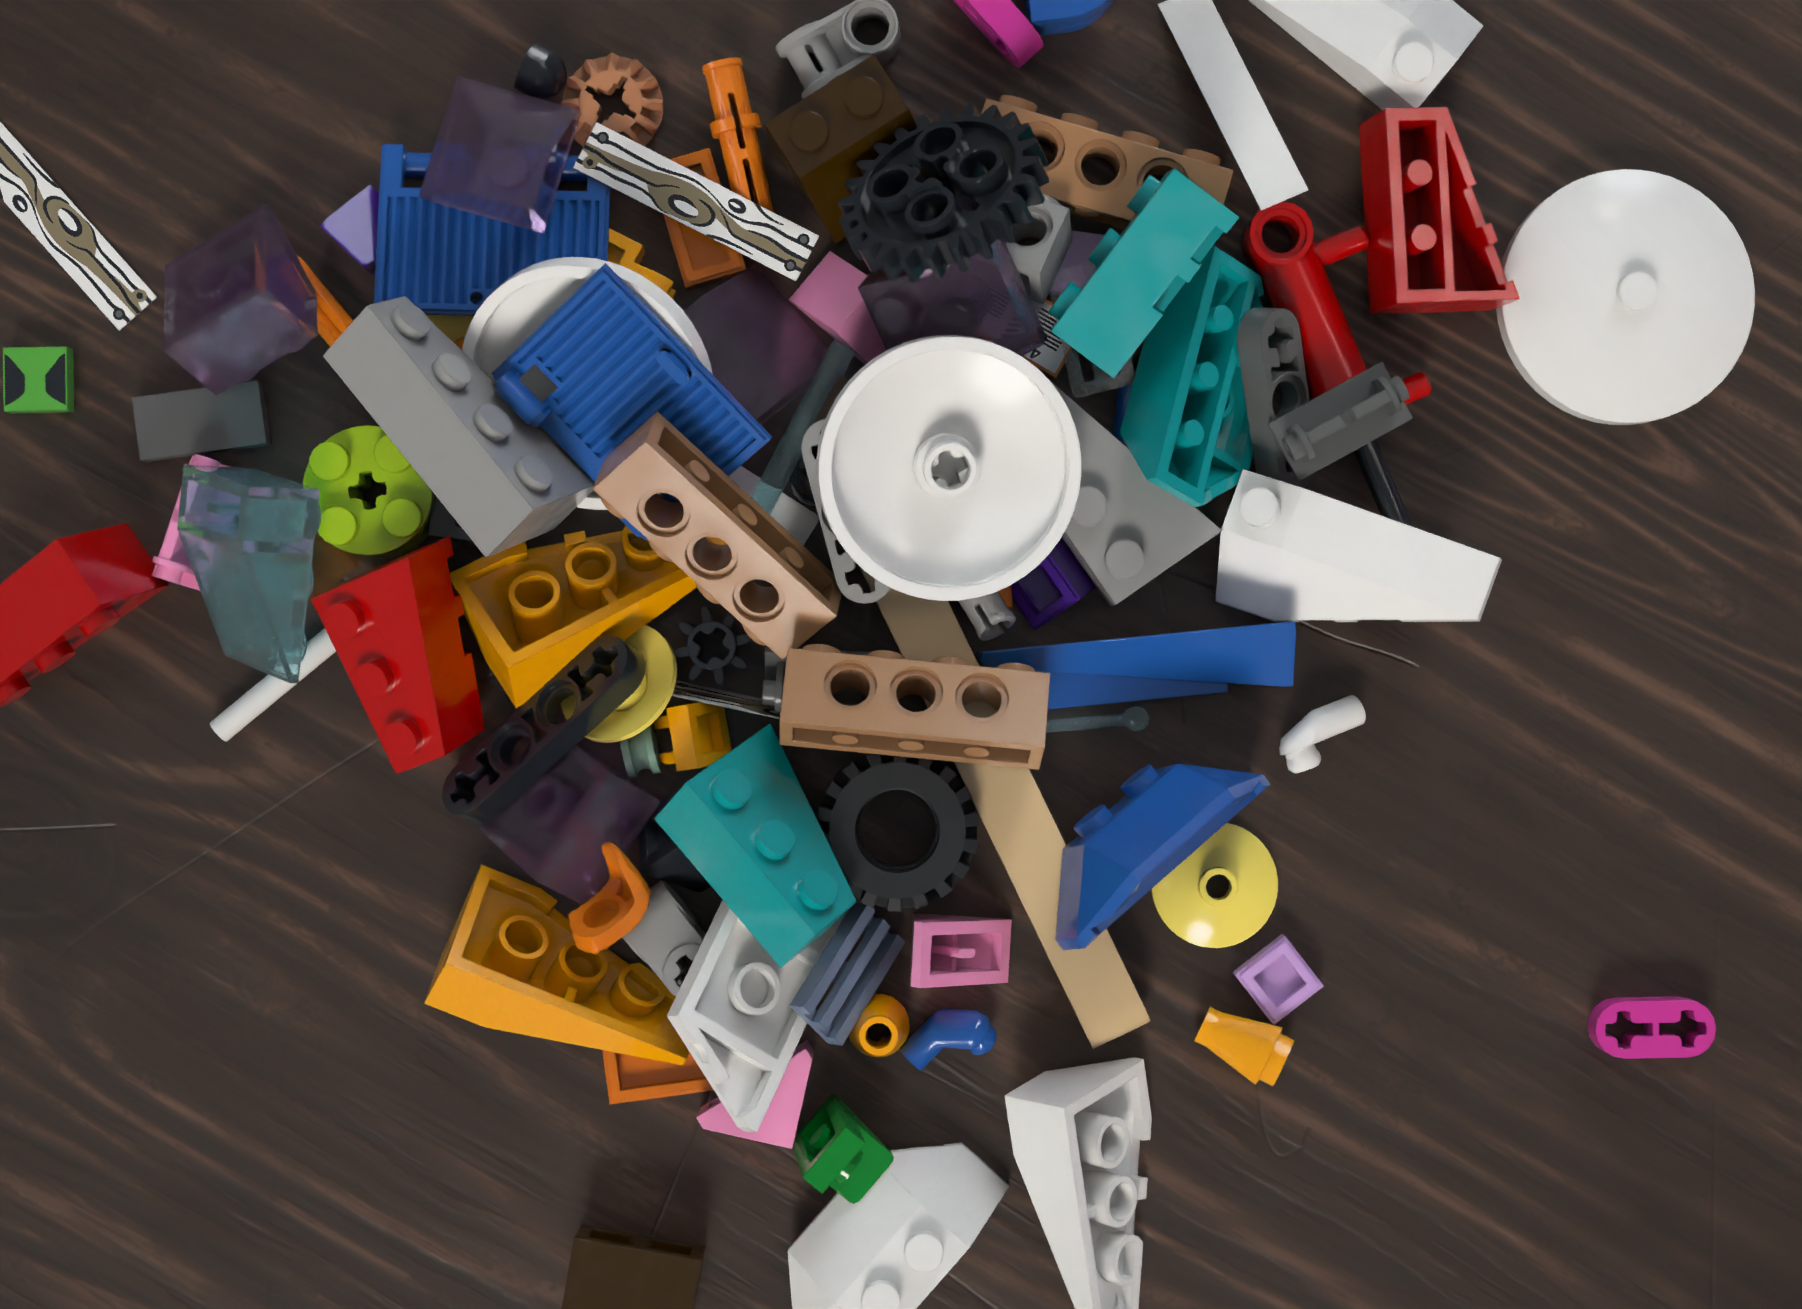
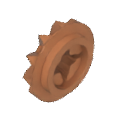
[561,52,664,147]

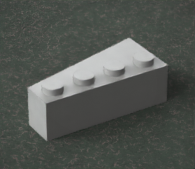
[323,296,595,558]
[1020,355,1222,607]

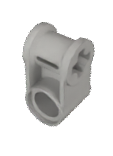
[775,0,901,99]
[623,880,706,996]

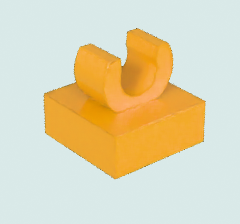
[653,702,732,771]

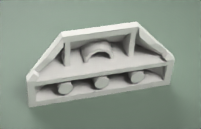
[788,1142,1009,1309]

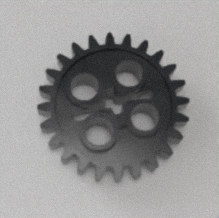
[839,103,1049,282]

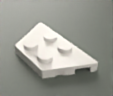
[667,900,849,1132]

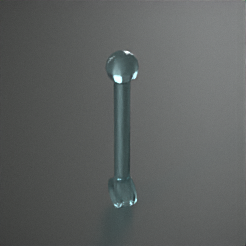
[1046,706,1149,733]

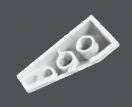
[1249,0,1483,110]
[1215,469,1502,623]
[1004,1057,1152,1309]

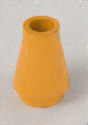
[848,994,910,1057]
[1194,1007,1295,1086]

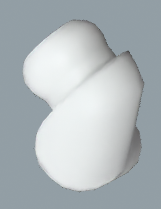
[1279,695,1366,774]

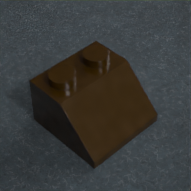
[765,54,927,245]

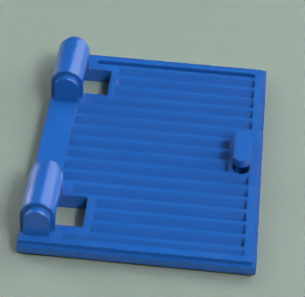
[374,144,611,316]
[491,263,772,540]

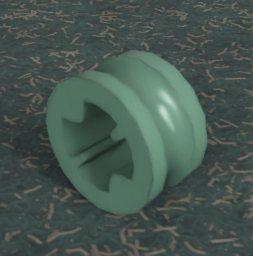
[620,723,662,779]

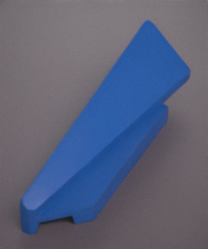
[977,621,1296,709]

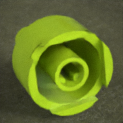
[302,425,435,559]

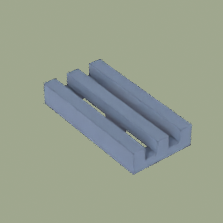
[789,902,905,1046]

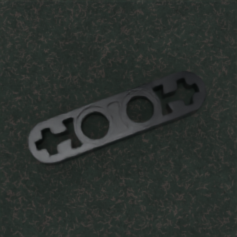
[442,635,646,824]

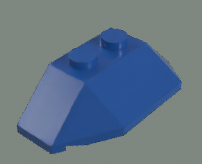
[1055,764,1271,950]

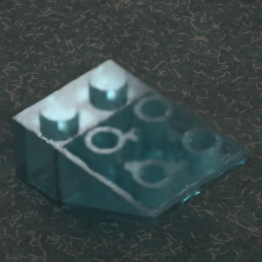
[177,465,321,683]

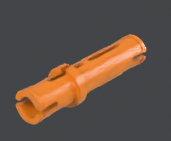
[702,57,774,212]

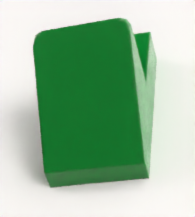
[793,1093,894,1204]

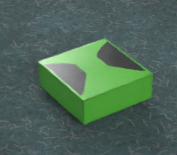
[3,346,74,413]

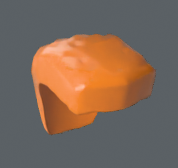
[568,842,652,954]

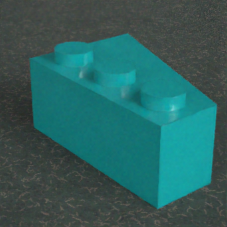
[1048,168,1239,378]
[655,724,857,968]

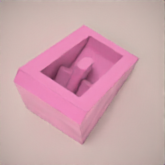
[789,251,926,365]
[910,913,1012,988]
[696,1040,814,1149]

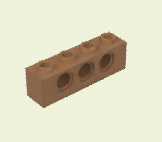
[982,95,1234,231]
[593,411,842,660]
[780,644,1050,770]

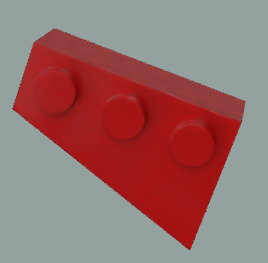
[1359,107,1520,315]
[0,523,169,708]
[311,535,485,774]

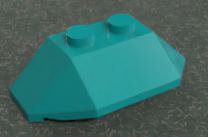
[1120,246,1275,507]

